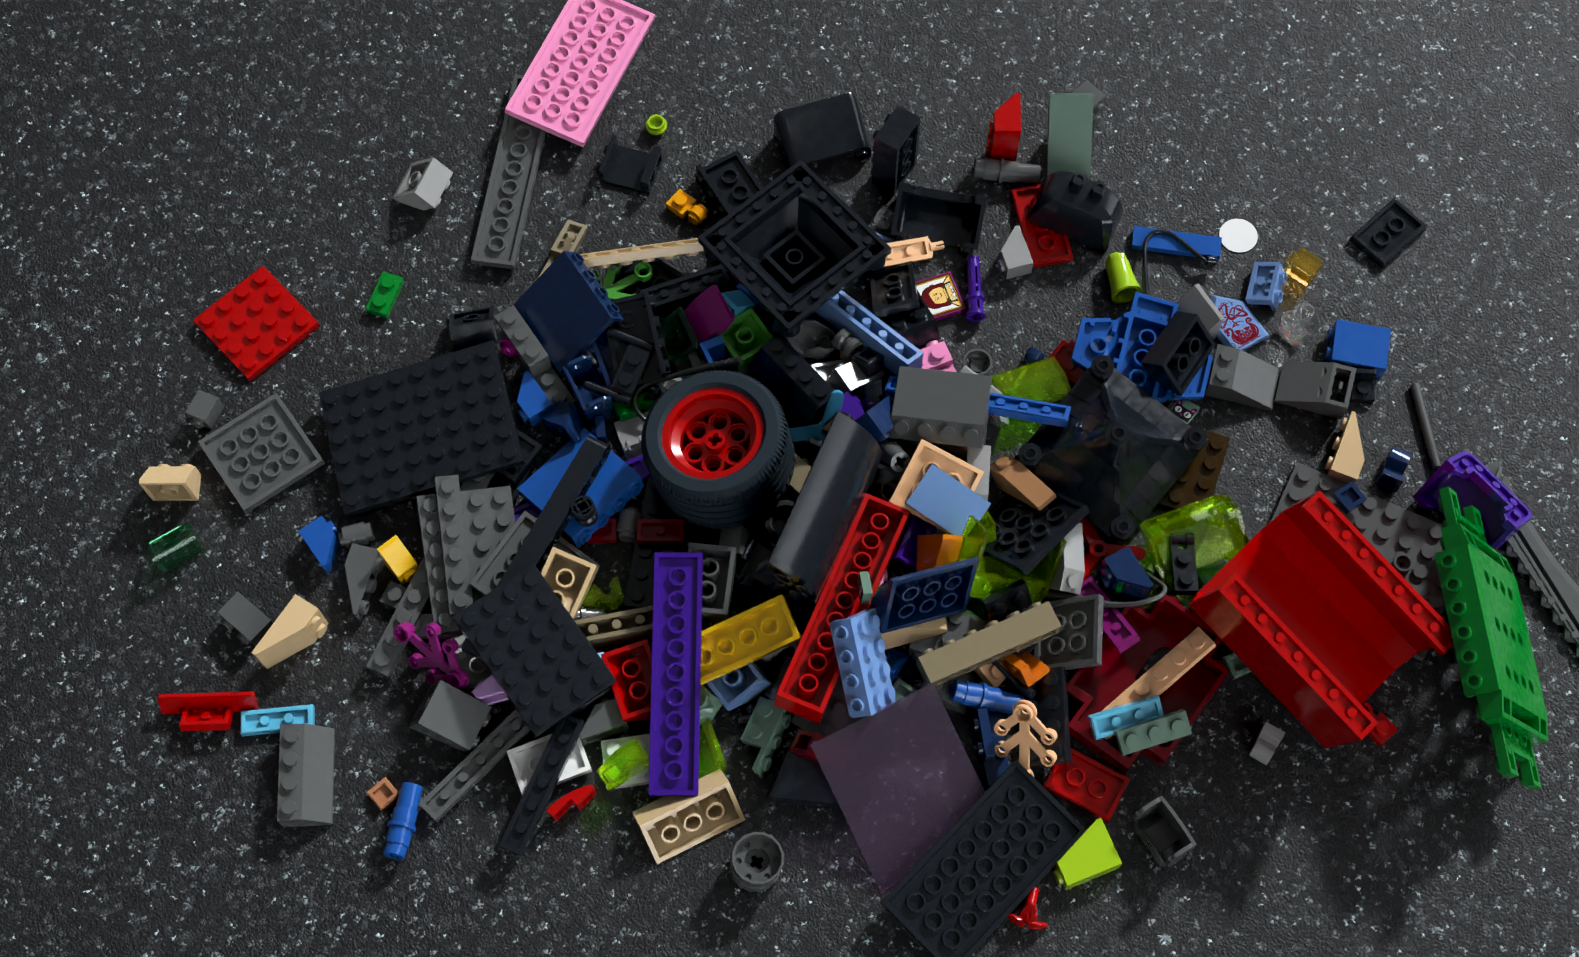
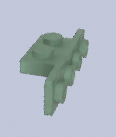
[740,697,792,778]

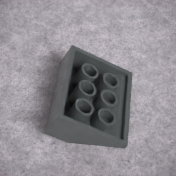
[889,366,992,448]

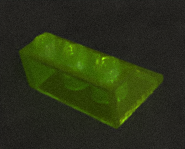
[992,357,1071,404]

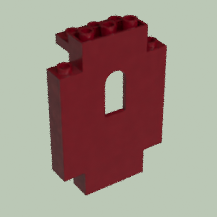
[1067,594,1230,775]

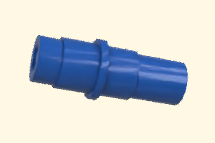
[949,679,1024,715]
[383,782,423,860]

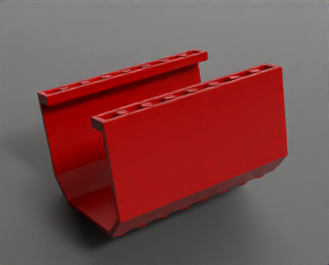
[1189,490,1454,748]

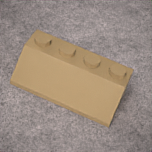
[632,768,745,864]

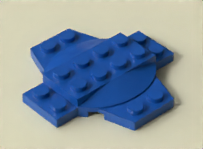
[1070,292,1213,404]

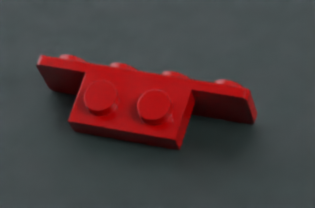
[157,691,258,732]

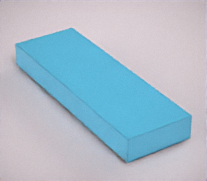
[1088,695,1164,740]
[240,704,315,737]

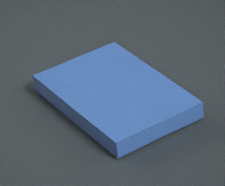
[905,464,991,543]

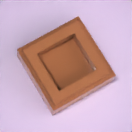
[366,777,399,812]

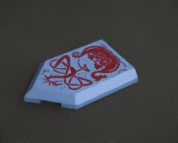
[1211,295,1269,351]

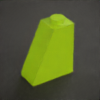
[1053,818,1122,890]

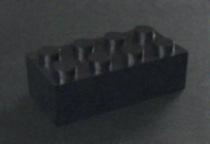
[871,106,921,196]

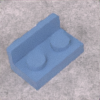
[1245,262,1287,311]

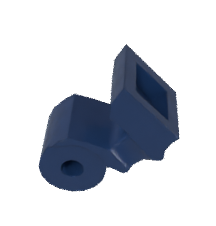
[1376,446,1411,493]

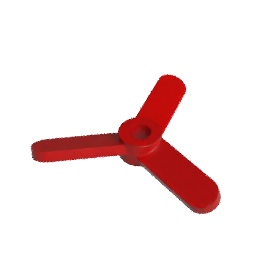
[1079,518,1146,581]

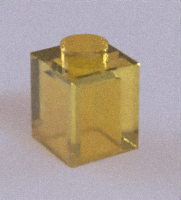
[1285,247,1324,287]

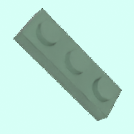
[1114,709,1192,756]

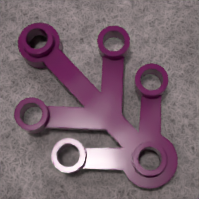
[393,622,469,690]

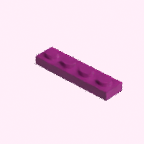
[1073,577,1140,654]

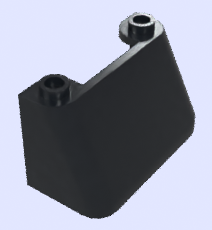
[774,93,871,170]
[891,182,987,253]

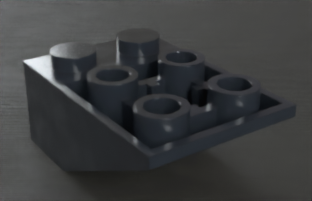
[880,290,941,348]

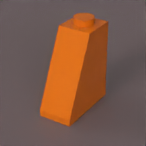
[916,534,963,572]

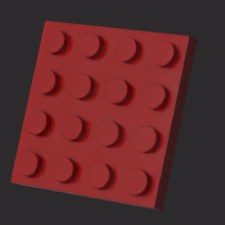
[193,266,320,382]

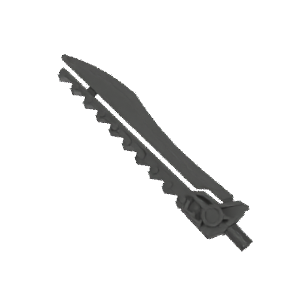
[1461,449,1579,658]

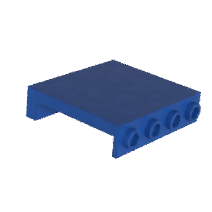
[517,428,644,548]

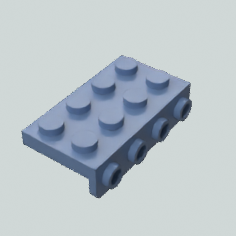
[830,608,896,718]

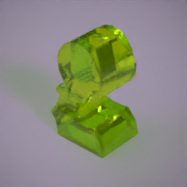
[581,576,624,610]

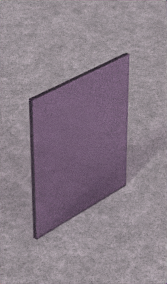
[810,683,985,892]

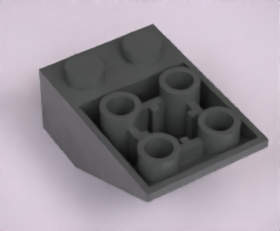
[1274,361,1356,419]

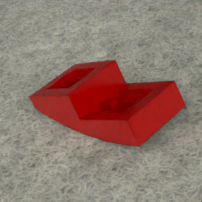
[546,784,597,822]

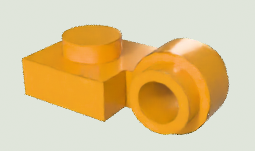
[666,189,708,225]

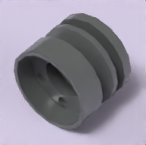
[730,832,784,892]

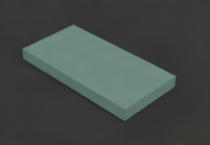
[1046,93,1094,181]

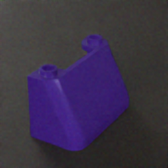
[1412,451,1532,551]

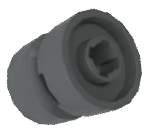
[961,349,992,376]

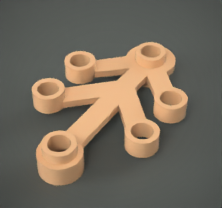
[994,700,1057,777]

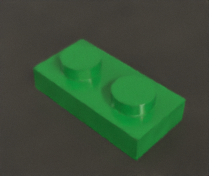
[365,271,405,319]

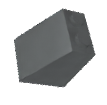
[408,680,491,752]

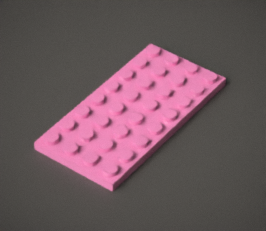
[505,0,655,147]

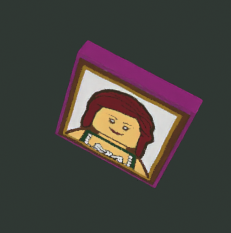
[916,271,966,321]

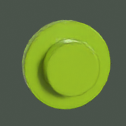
[646,114,667,136]

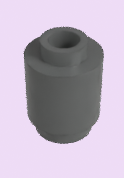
[616,506,643,543]
[338,522,375,550]

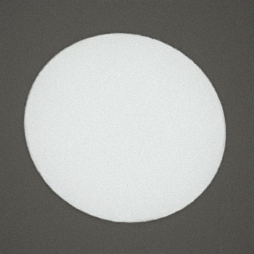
[1219,219,1258,253]

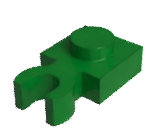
[612,391,655,422]

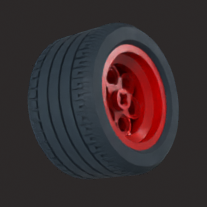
[641,370,795,529]

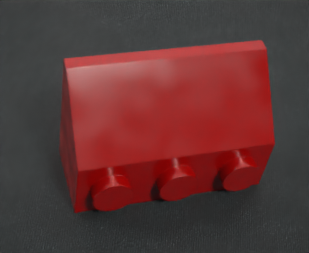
[985,93,1021,161]
[601,639,652,722]

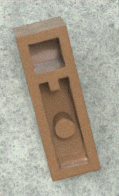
[990,454,1057,511]

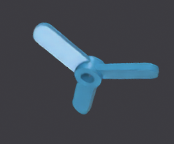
[789,390,844,442]

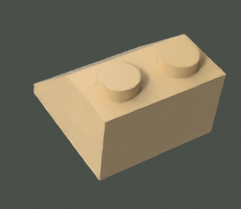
[139,464,201,501]

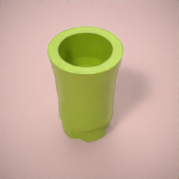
[1105,252,1142,303]

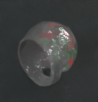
[1278,302,1319,345]

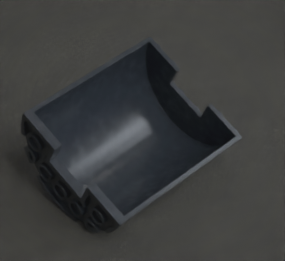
[732,411,882,614]

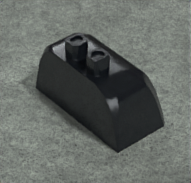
[1026,171,1123,253]

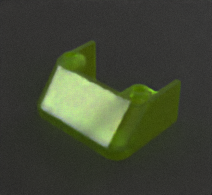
[958,515,1067,603]

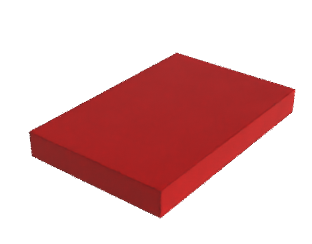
[1043,748,1130,823]

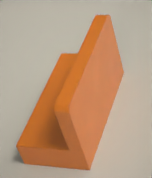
[999,651,1050,688]

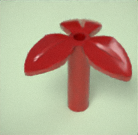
[1007,887,1048,930]

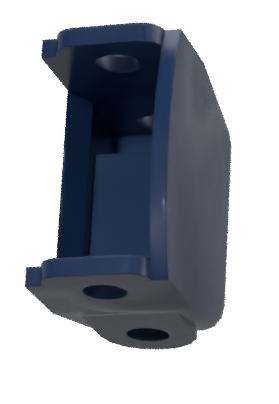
[562,355,613,425]

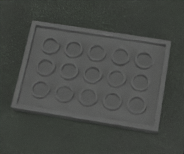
[416,486,515,634]

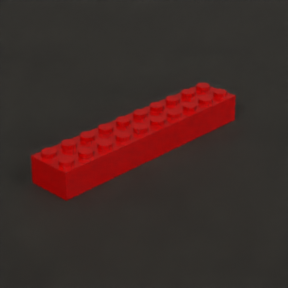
[774,493,910,724]

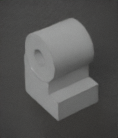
[1249,722,1286,765]

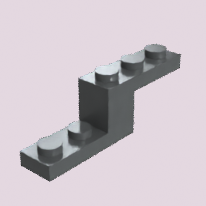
[494,305,576,405]

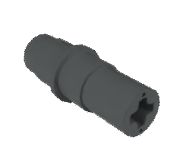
[973,157,1041,184]
[879,433,910,472]

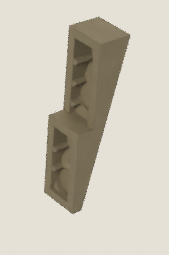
[538,220,588,278]

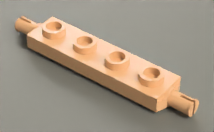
[868,236,944,270]

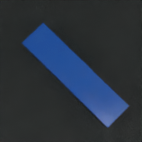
[1131,226,1222,260]

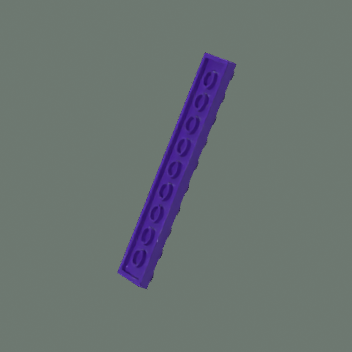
[649,552,703,796]

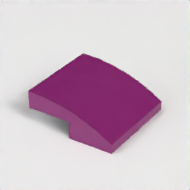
[682,285,735,349]

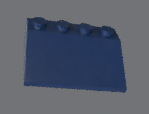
[869,557,979,634]

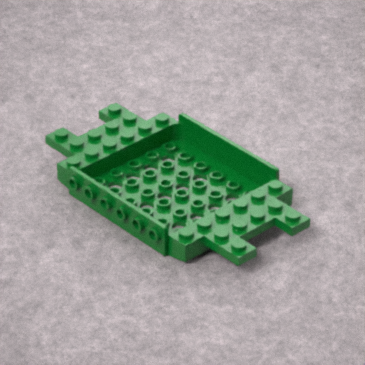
[1435,486,1548,790]

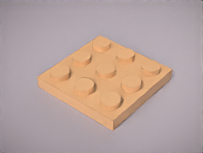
[889,439,984,535]

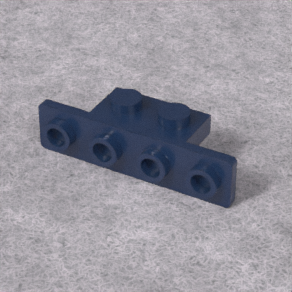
[972,707,1009,787]

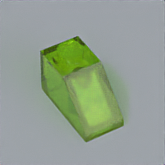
[597,737,649,792]

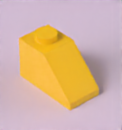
[377,535,419,585]

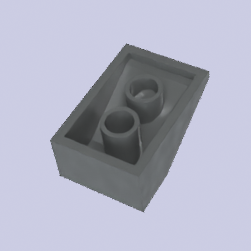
[1204,344,1280,411]

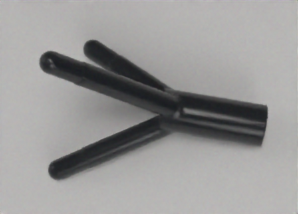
[992,661,1036,699]

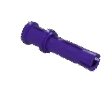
[965,255,986,322]

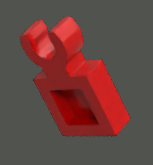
[1362,702,1399,747]

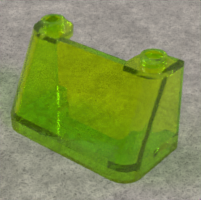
[1140,494,1249,588]

